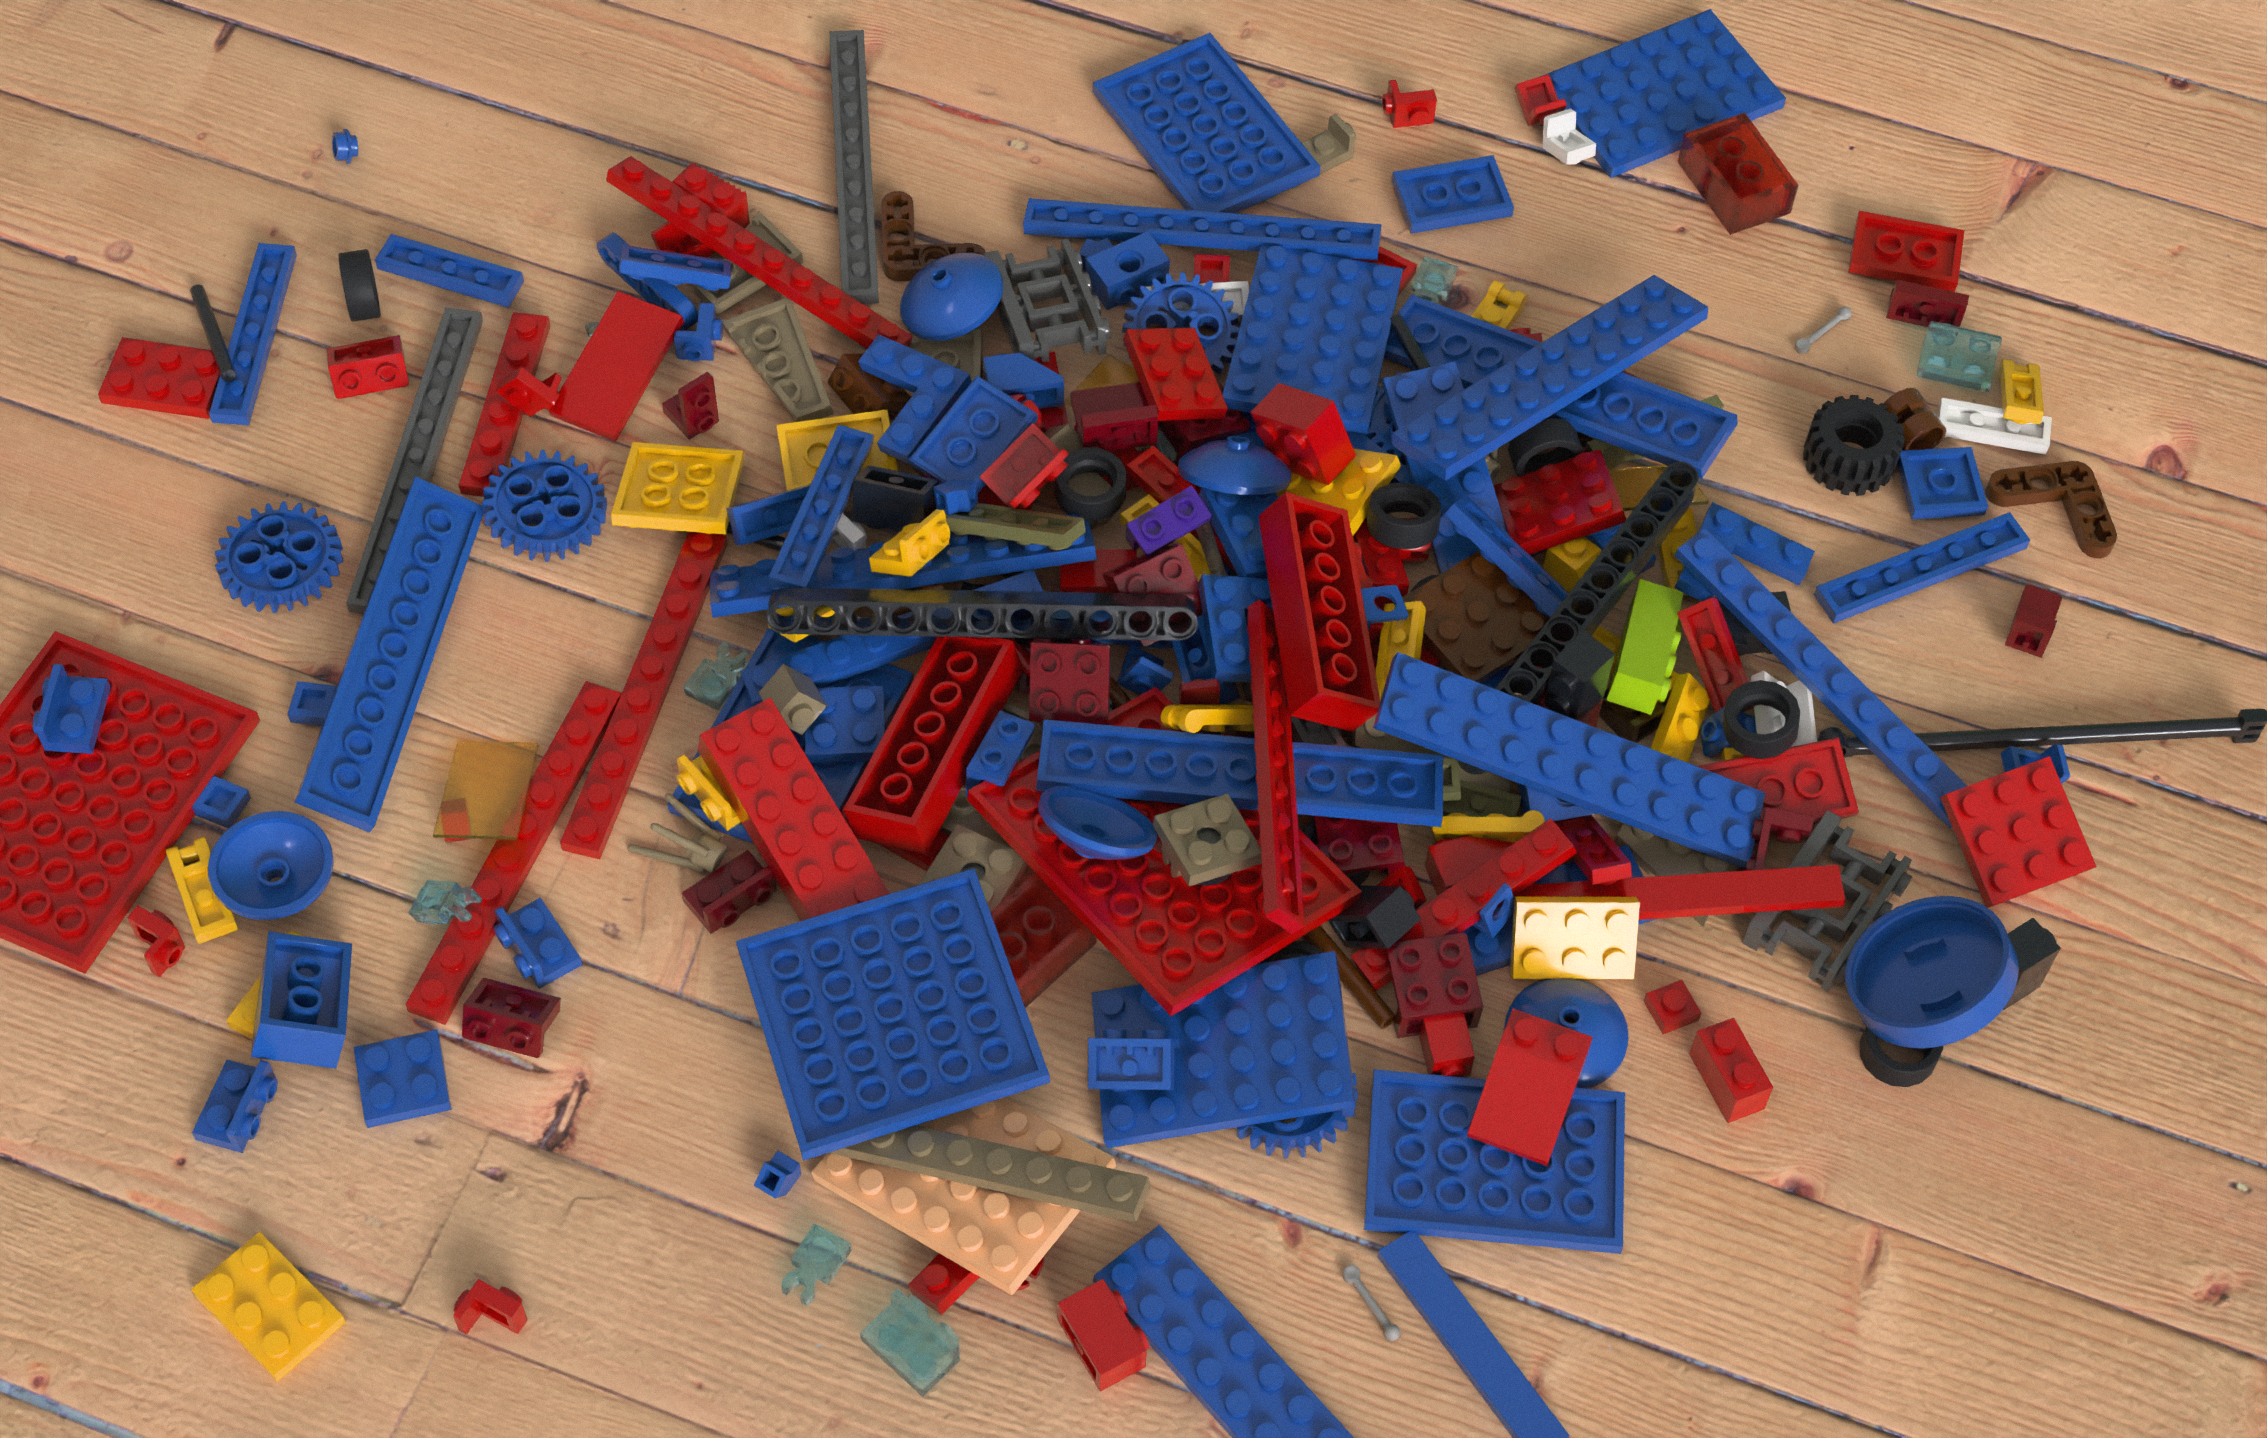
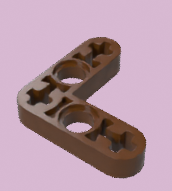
[881,191,986,281]
[1985,461,2117,559]

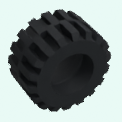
[1803,395,1905,496]

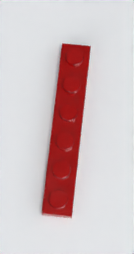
[459,312,550,497]
[1351,818,1576,991]

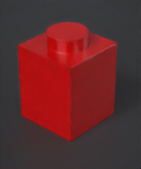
[1419,1013,1475,1077]

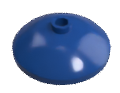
[900,253,1004,341]
[1178,436,1292,495]
[1038,786,1157,860]
[208,811,334,920]
[1504,978,1629,1089]

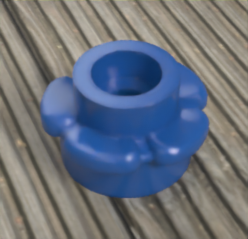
[332,129,358,164]

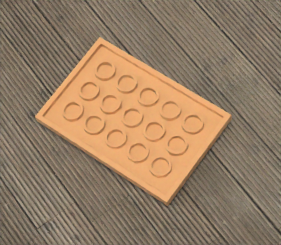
[811,1097,1116,1295]

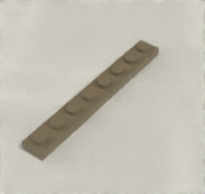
[829,1125,1151,1223]

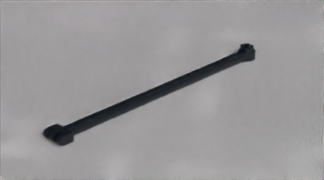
[1817,708,2267,758]

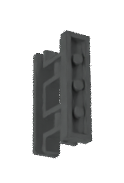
[984,238,1111,362]
[1742,810,1912,992]

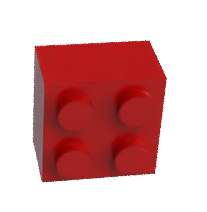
[1250,383,1356,485]

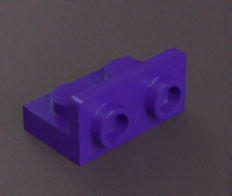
[1125,485,1211,556]

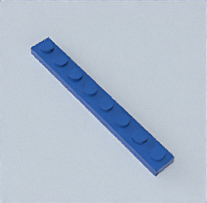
[740,569,1043,706]

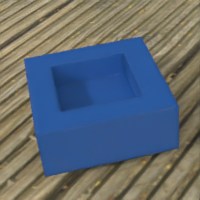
[288,681,336,726]
[192,776,251,829]

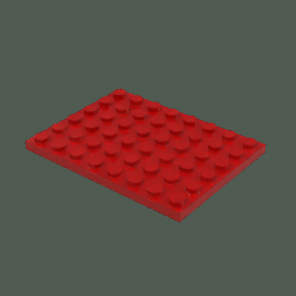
[0,631,260,974]
[967,687,1362,1016]

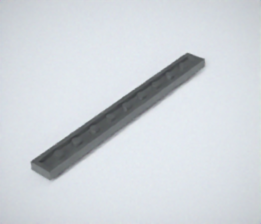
[829,30,879,304]
[346,307,483,614]

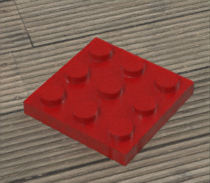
[1493,449,1626,555]
[1940,756,2097,908]

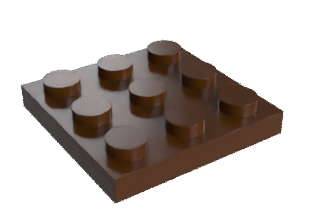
[1402,551,1549,684]

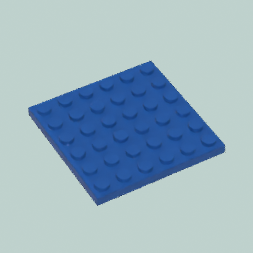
[736,868,1050,1161]

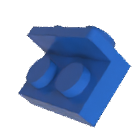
[33,664,111,754]
[966,711,1035,797]
[493,898,582,989]
[1088,1030,1179,1090]
[192,1060,278,1153]

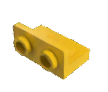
[869,509,950,577]
[676,754,741,831]

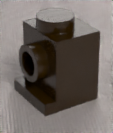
[1599,688,1664,743]

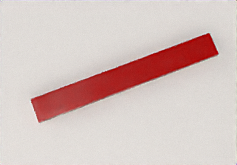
[1514,865,1845,920]

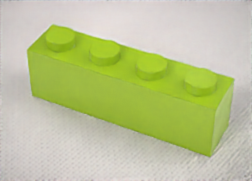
[1606,579,1684,715]

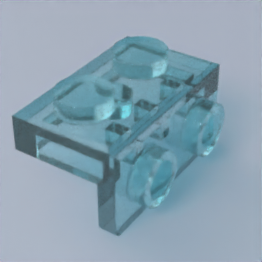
[1916,321,2002,392]
[860,1288,960,1397]

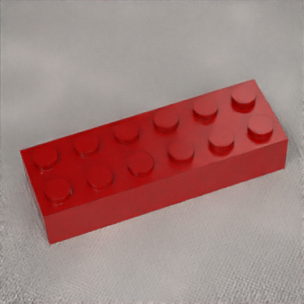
[1258,492,1380,732]
[843,637,1022,854]
[697,697,890,921]

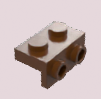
[828,354,911,414]

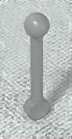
[1795,306,1852,354]
[1343,1265,1401,1341]

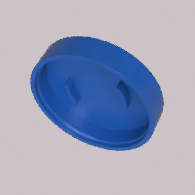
[1845,896,2019,1048]

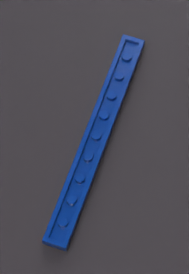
[1023,198,1382,260]
[1675,528,1967,829]

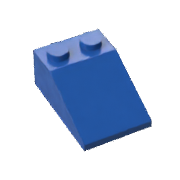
[251,931,352,1069]

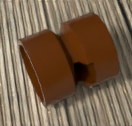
[1883,388,1946,451]

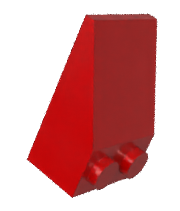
[1467,1008,1593,1166]

